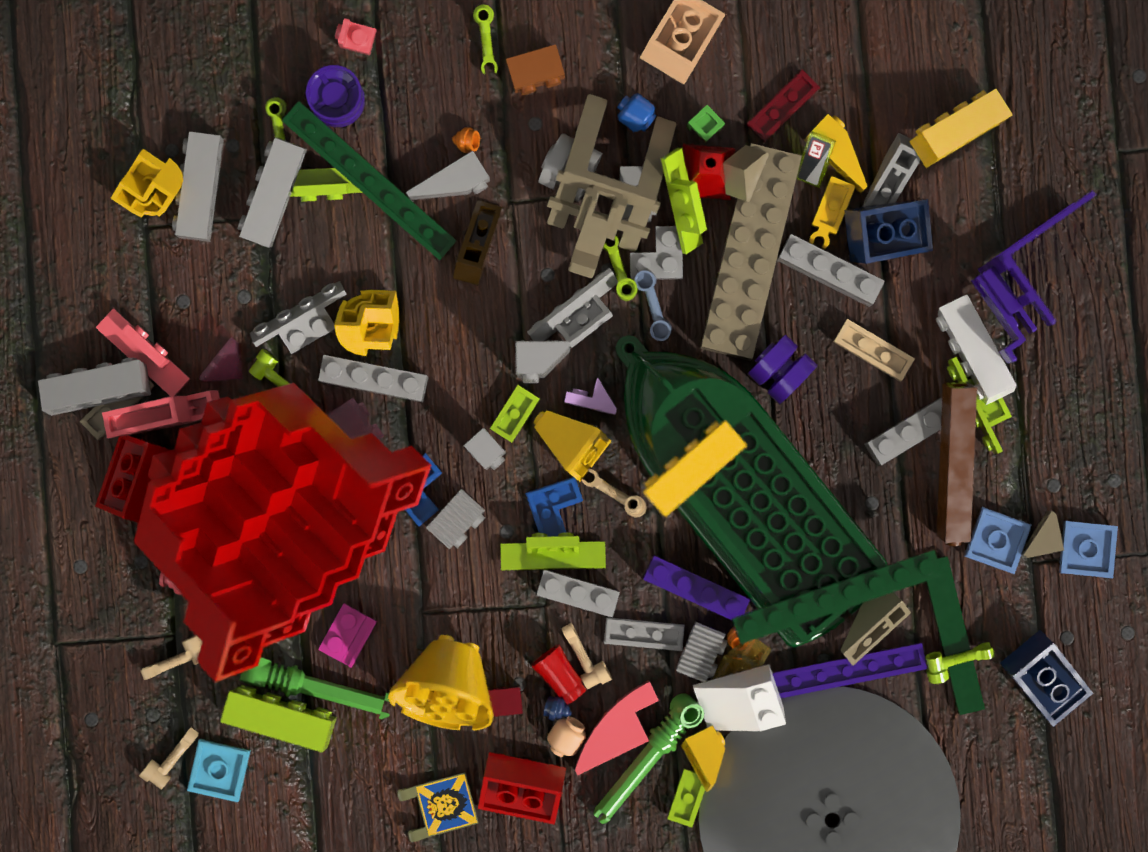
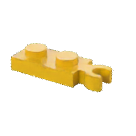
[809,176,856,250]

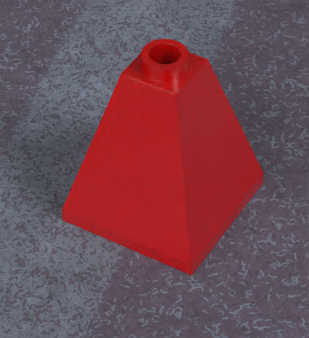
[683,144,735,200]

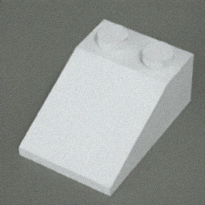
[693,664,786,731]

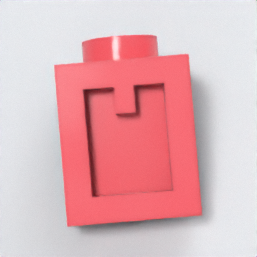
[335,18,377,55]

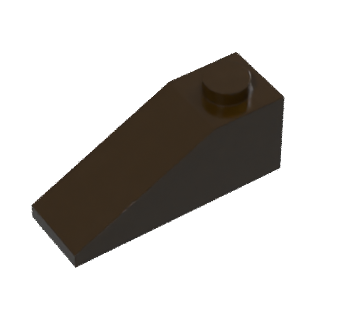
[453,200,502,286]

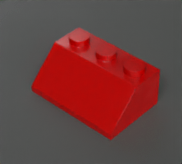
[95,435,170,523]
[478,752,566,825]

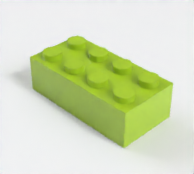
[220,685,337,752]

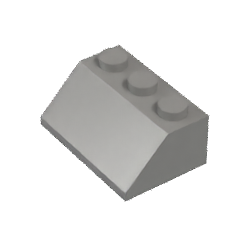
[516,341,570,383]

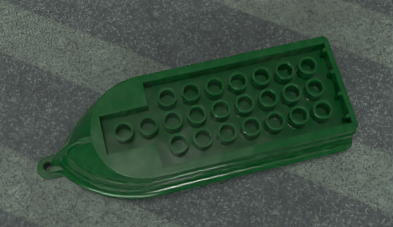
[616,336,888,647]

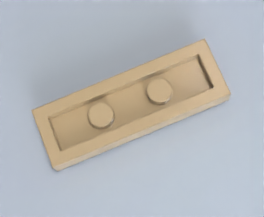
[833,319,915,382]

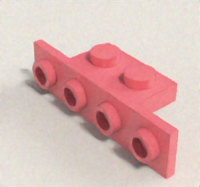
[96,308,190,397]

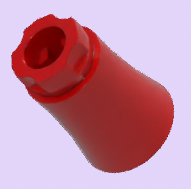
[531,644,586,705]

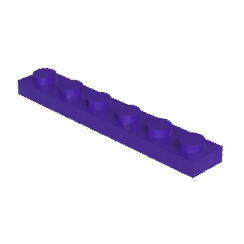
[772,643,927,698]

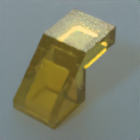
[712,639,771,680]

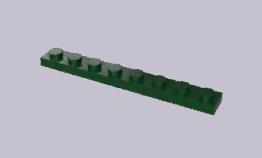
[282,101,457,261]
[732,550,943,644]

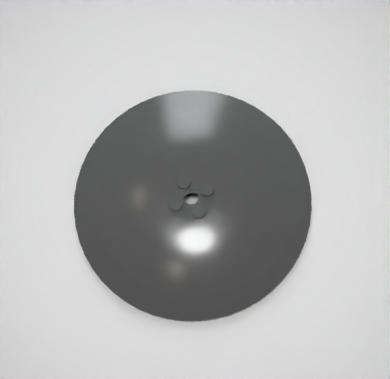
[699,686,961,852]

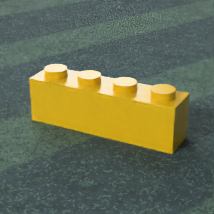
[909,89,1013,168]
[642,421,747,517]

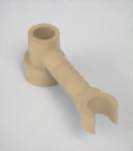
[582,469,647,517]
[561,623,612,689]
[141,635,202,680]
[139,727,199,790]

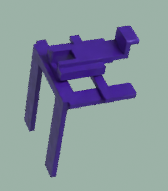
[971,191,1096,364]

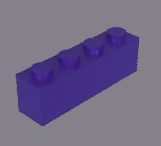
[642,555,750,620]

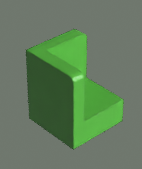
[687,105,725,143]

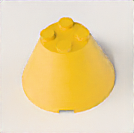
[388,635,493,730]

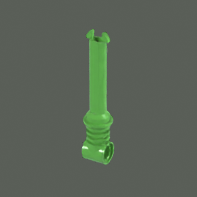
[239,658,390,719]
[593,693,704,824]

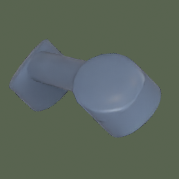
[634,270,672,341]

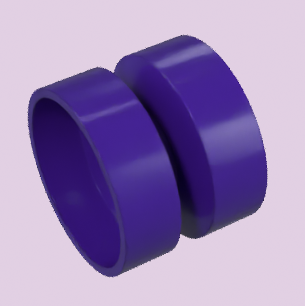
[306,65,365,127]
[748,334,818,405]

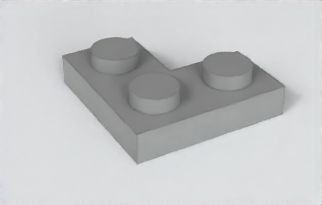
[630,226,683,280]

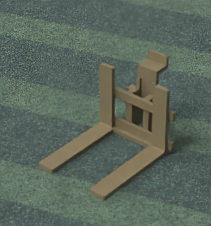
[547,94,676,278]

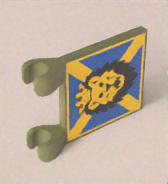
[397,772,478,842]

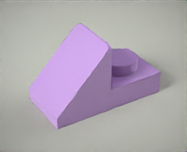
[564,378,617,415]

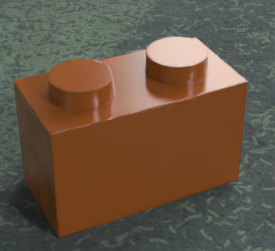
[506,44,565,95]

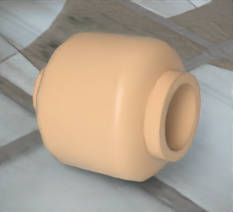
[547,717,586,757]

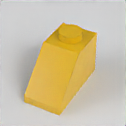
[681,726,725,792]

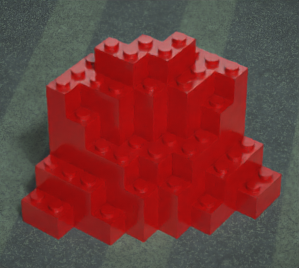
[134,383,431,682]

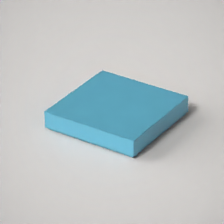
[187,739,251,802]

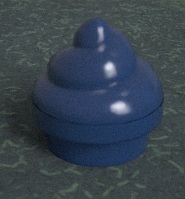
[543,695,572,721]

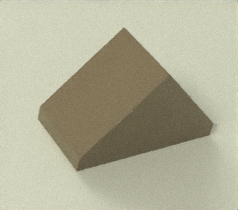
[723,145,769,203]
[1021,511,1064,558]

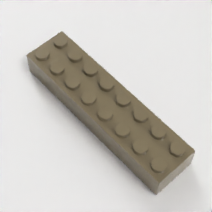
[700,143,802,361]

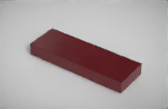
[746,69,820,143]

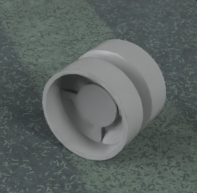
[538,133,603,202]

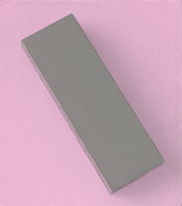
[604,617,684,651]

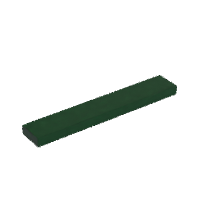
[926,556,985,715]

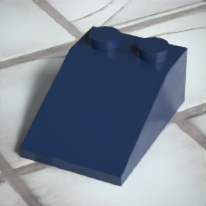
[844,199,933,264]
[1000,630,1093,727]

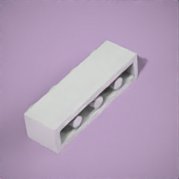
[936,295,1016,405]

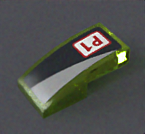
[796,131,836,188]

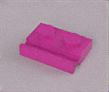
[318,603,377,668]

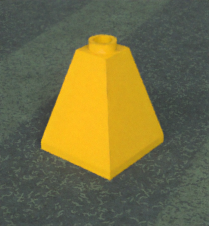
[534,410,611,482]

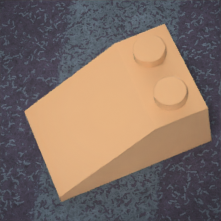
[640,0,726,84]

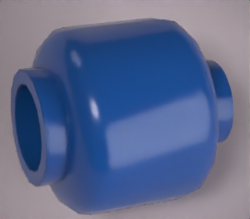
[617,93,656,132]

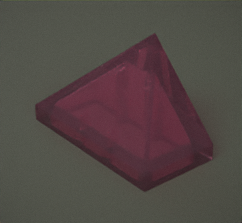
[199,337,243,383]

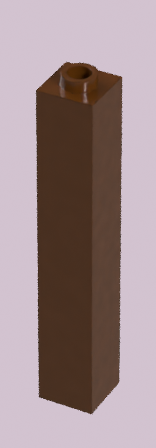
[937,382,977,546]

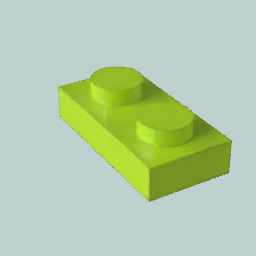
[490,385,540,443]
[667,768,705,827]

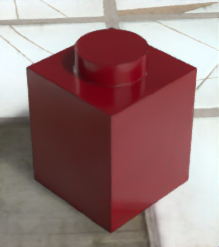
[488,686,523,717]

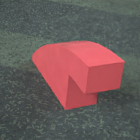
[102,390,220,438]
[575,680,659,775]

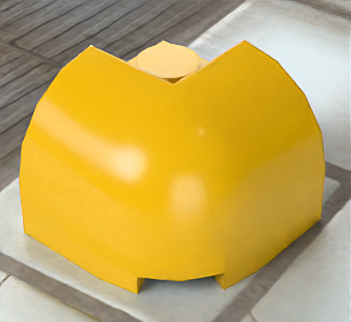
[111,149,183,217]
[334,290,399,356]

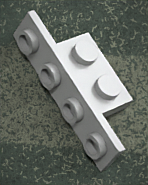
[527,268,618,348]
[250,281,347,354]

